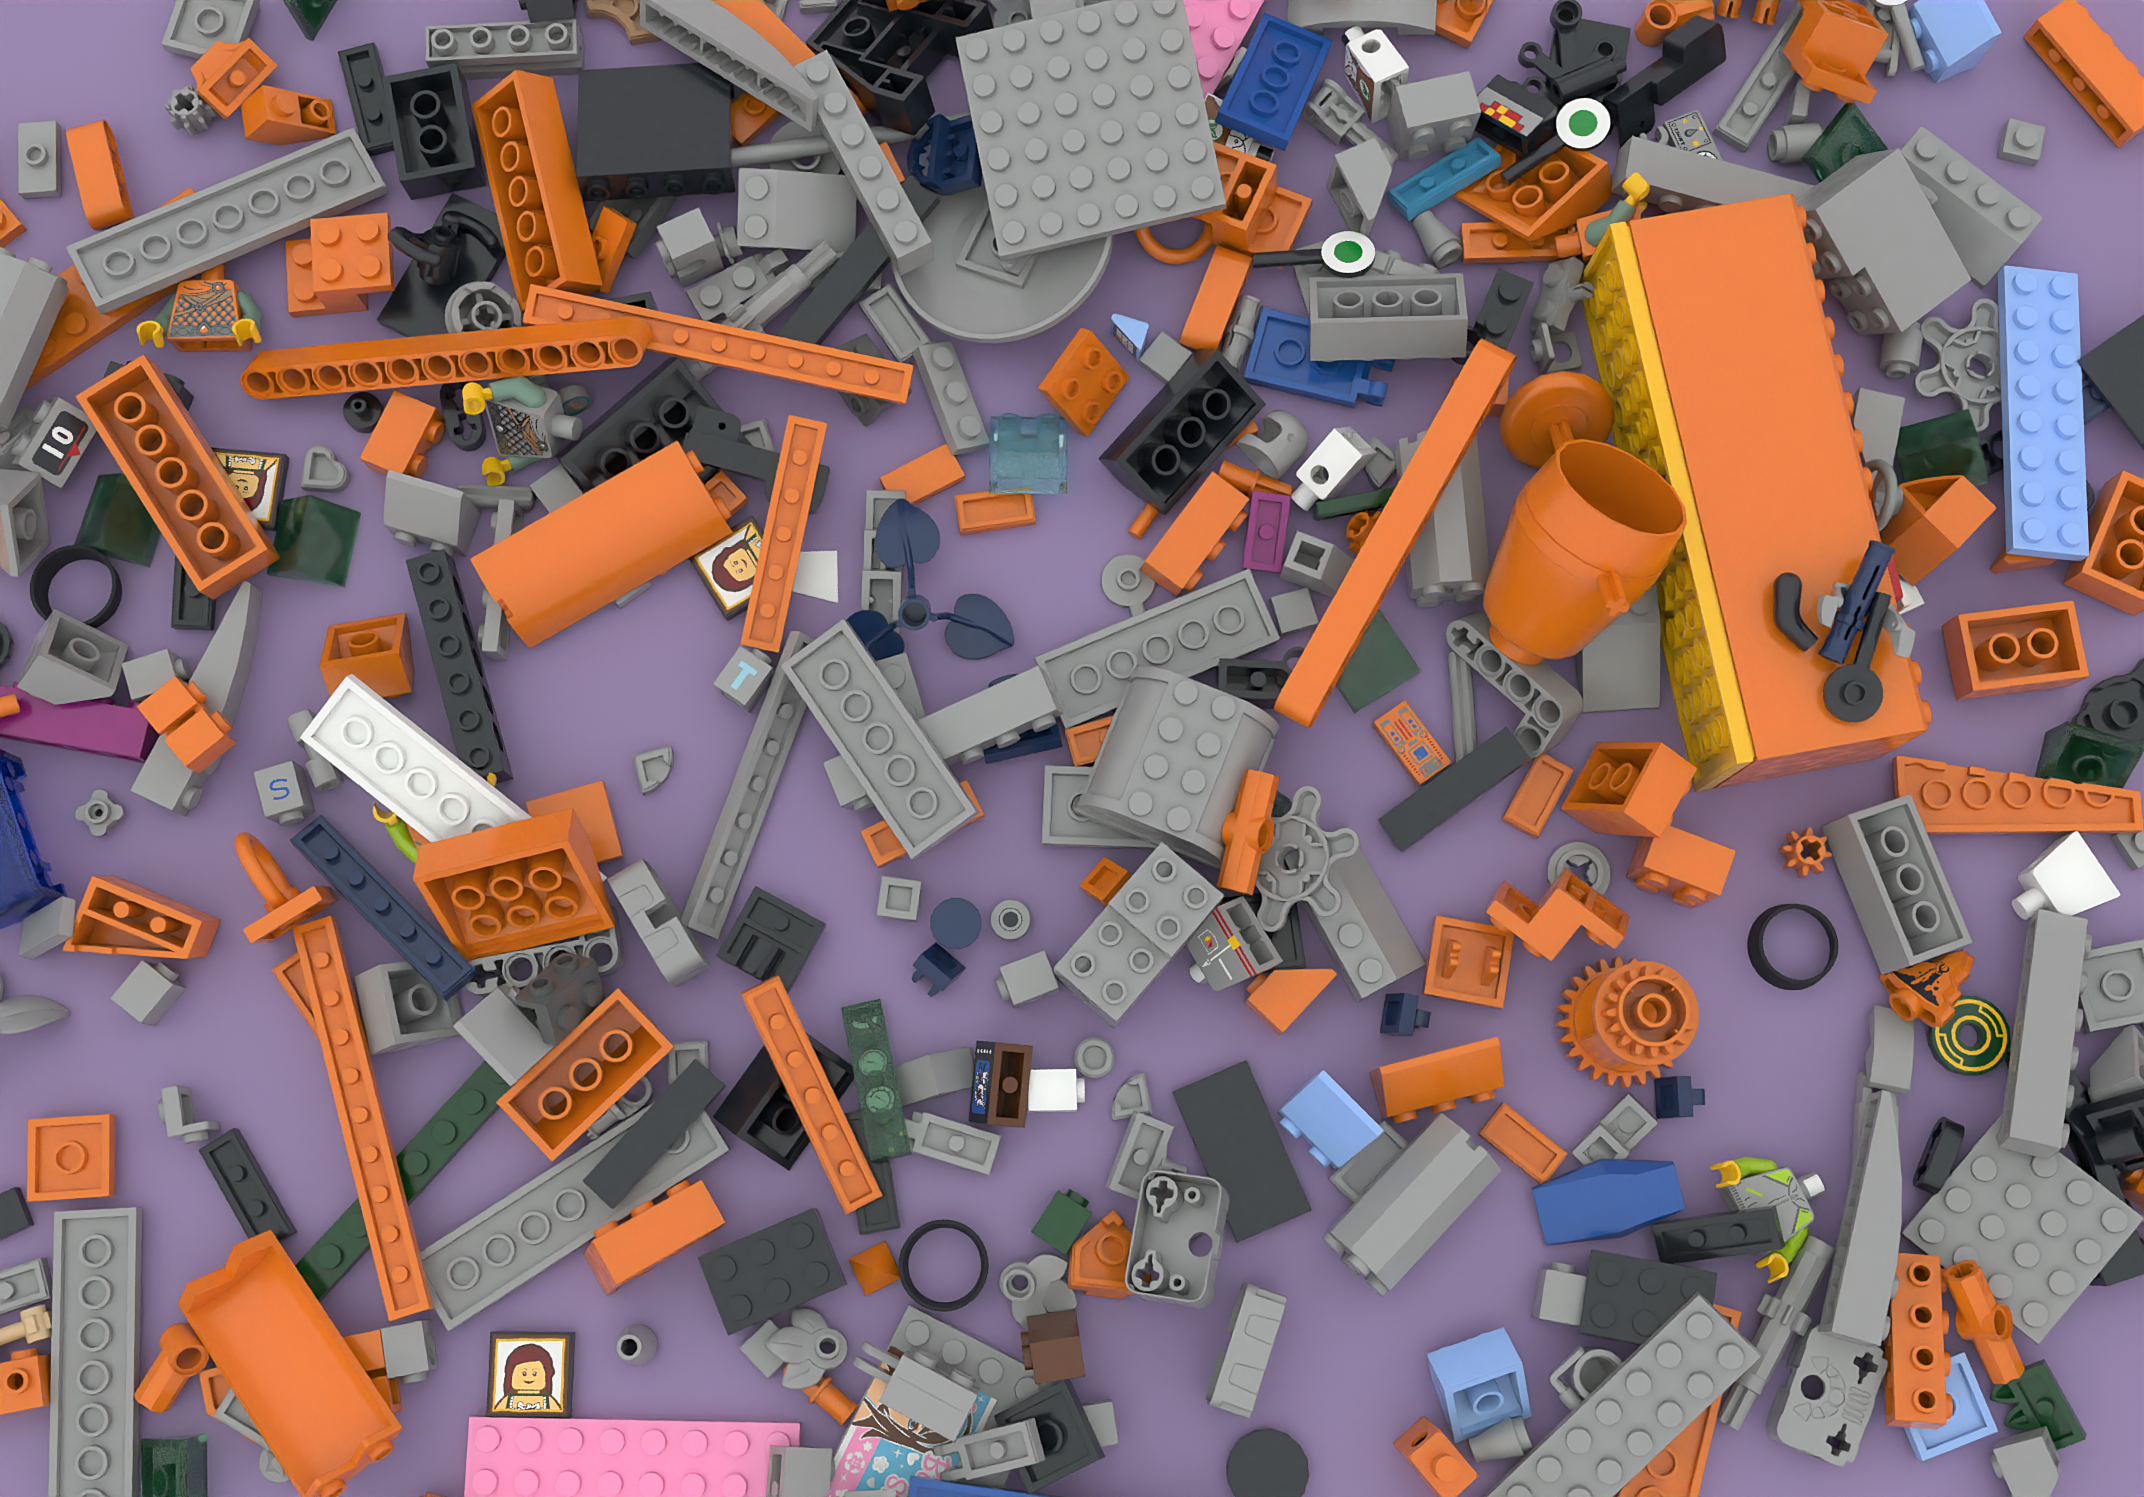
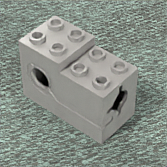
[1796,148,1972,335]
[1054,842,1224,1029]

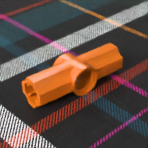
[1216,769,1280,895]
[1943,1260,2025,1384]

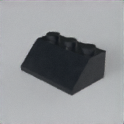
[713,1033,859,1171]

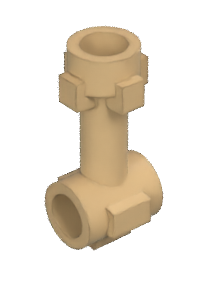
[0,1304,52,1346]

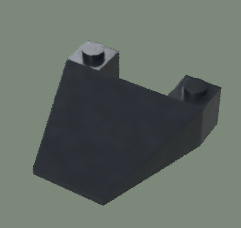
[806,0,994,136]

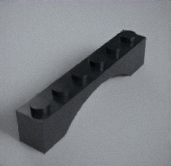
[2005,1050,2144,1286]

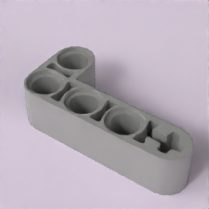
[1446,611,1583,758]
[465,904,625,998]

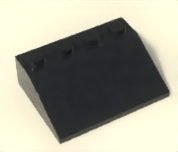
[555,356,752,492]

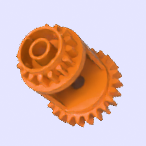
[1554,957,1699,1088]

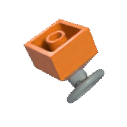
[1862,459,1997,587]

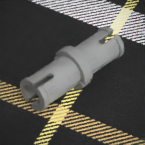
[1221,295,1263,373]

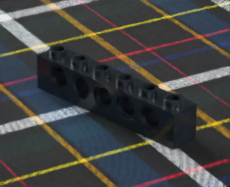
[406,549,514,784]

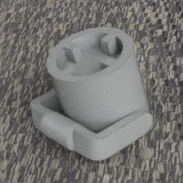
[1550,1346,1622,1412]

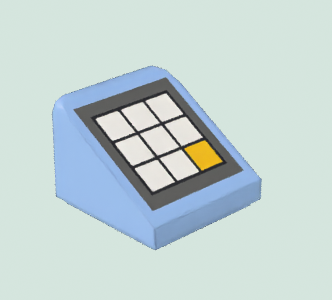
[1110,313,1149,362]

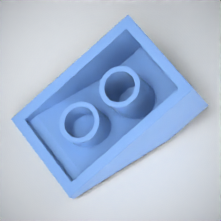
[1277,1070,1384,1169]

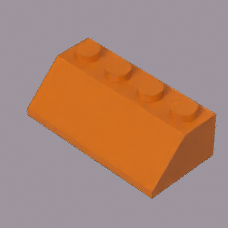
[496,988,674,1162]

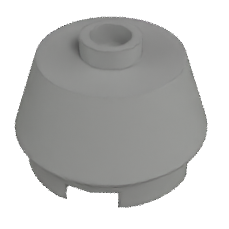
[445,281,522,357]

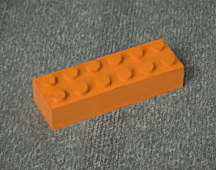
[471,69,603,313]
[75,354,281,600]

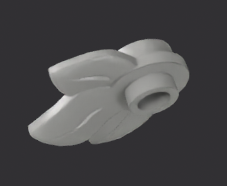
[999,1254,1078,1330]
[765,1308,848,1390]

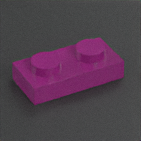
[1241,491,1291,574]

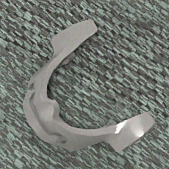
[1817,583,1916,658]

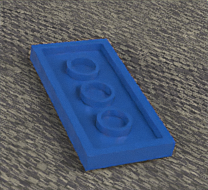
[1215,12,1333,151]

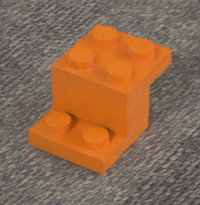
[1783,0,1889,104]
[1192,142,1313,270]
[285,213,395,317]
[1486,868,1630,961]

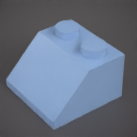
[1908,0,2002,84]
[1427,1327,1532,1443]

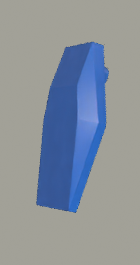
[1531,1159,1686,1245]

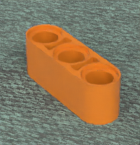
[66,119,134,231]
[1179,245,1252,350]

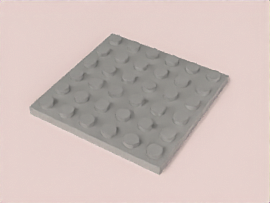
[956,0,1227,261]

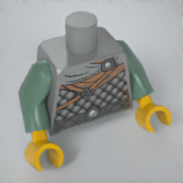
[462,376,583,486]

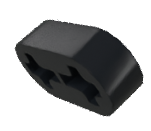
[440,381,486,452]
[1913,1117,1965,1195]

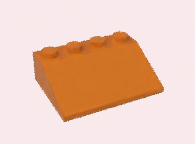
[413,808,615,962]

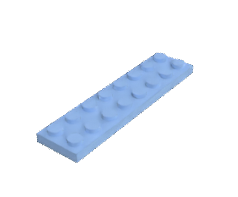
[1997,265,2089,562]

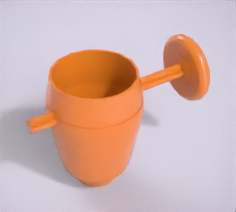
[1483,371,1687,665]

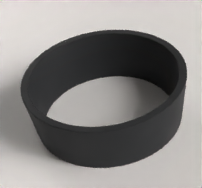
[30,545,122,628]
[1747,904,1839,990]
[898,1219,989,1312]

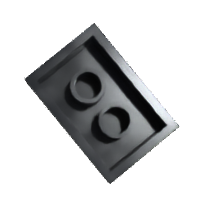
[381,63,486,200]
[698,1208,847,1335]
[1579,1249,1718,1346]

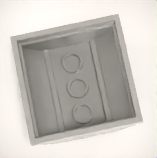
[1075,666,1281,872]

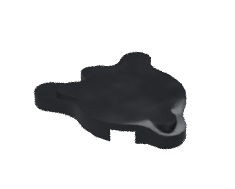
[2071,658,2144,753]

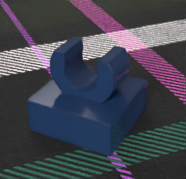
[912,942,966,997]
[1380,993,1431,1036]
[1654,1076,1706,1119]

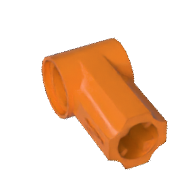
[1635,0,1715,47]
[134,1323,209,1414]

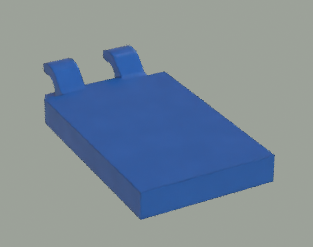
[1244,307,1395,408]

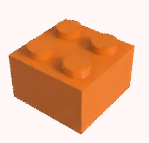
[1626,826,1736,908]

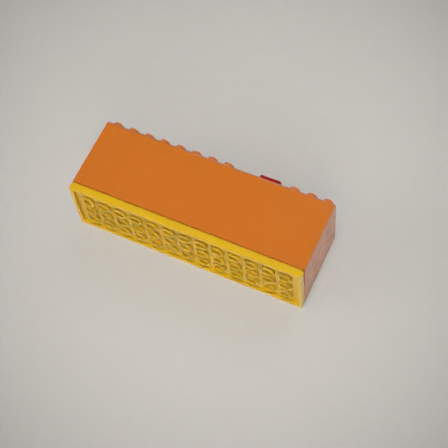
[1580,194,1932,792]

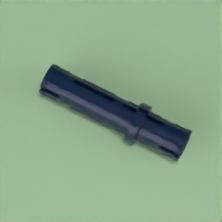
[1818,540,1896,665]

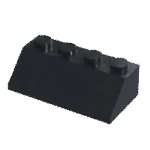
[1098,349,1266,515]

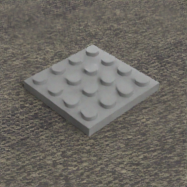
[1900,1112,2144,1345]

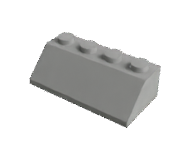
[1901,126,2043,289]
[1309,273,1468,362]
[1821,794,1973,975]
[1284,826,1426,1003]

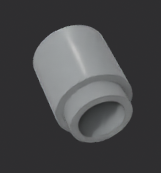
[1767,122,1828,164]
[1879,322,1923,379]

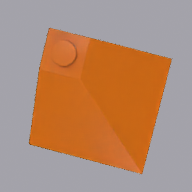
[1451,144,1615,242]

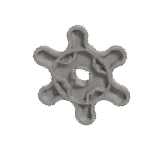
[1914,299,2001,433]
[1255,786,1360,932]

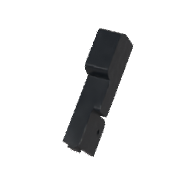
[1603,15,1726,148]
[682,405,830,514]

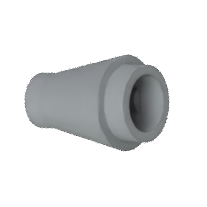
[1413,210,1463,268]
[616,1324,657,1366]
[1469,1416,1534,1463]

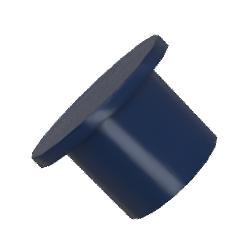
[930,898,982,949]

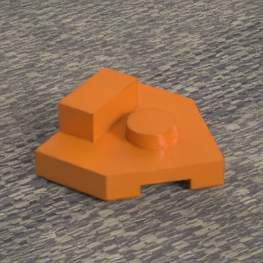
[1068,1210,1151,1300]

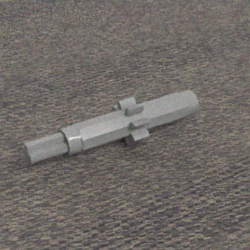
[681,241,838,381]
[1717,1235,1835,1431]

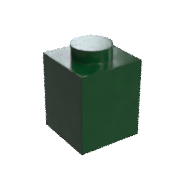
[1031,1188,1092,1255]

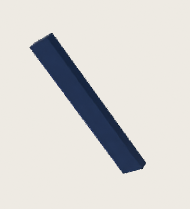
[290,815,478,1002]

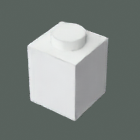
[1028,1069,1085,1113]

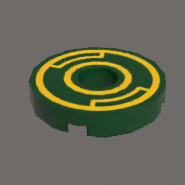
[1927,996,2011,1076]

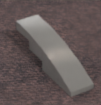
[861,489,906,636]

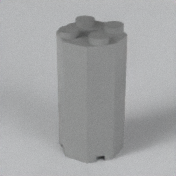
[0,247,69,429]
[1395,431,1490,608]
[1322,1113,1501,1297]

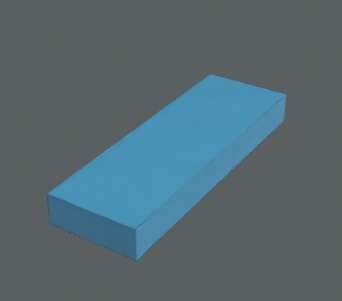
[1386,137,1502,221]

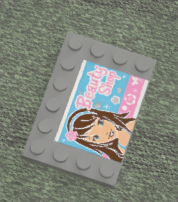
[825,1305,1054,1497]

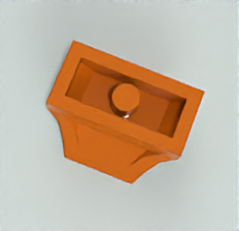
[190,38,278,120]

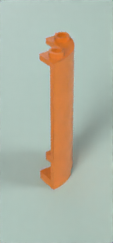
[470,441,733,648]
[177,1229,403,1497]

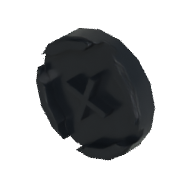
[1226,1428,1309,1497]

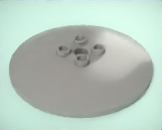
[891,173,1114,343]

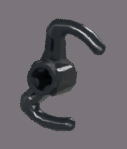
[387,211,499,285]

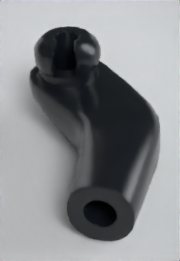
[1773,572,1818,652]

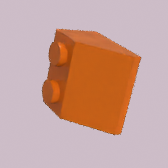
[319,613,415,698]

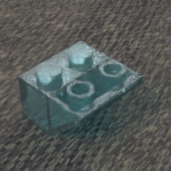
[989,413,1067,494]

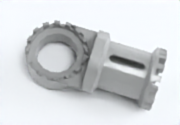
[586,1074,655,1141]

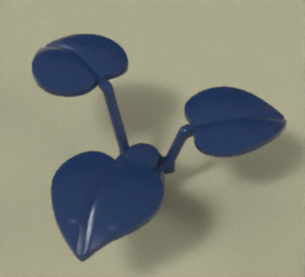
[847,498,1014,661]

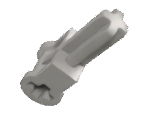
[1301,78,1399,165]

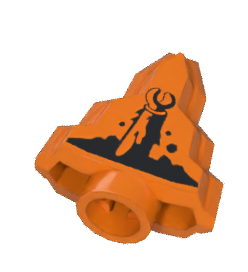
[1879,950,1974,1028]

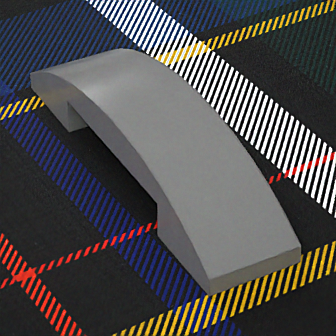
[1287,0,1437,35]

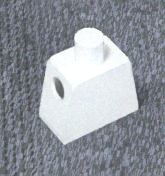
[1291,427,1378,511]
[2012,831,2121,920]

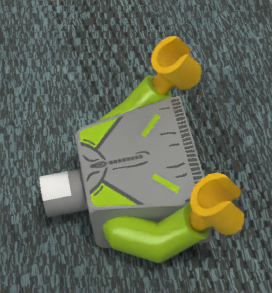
[1710,1156,1825,1283]

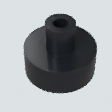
[343,392,385,433]

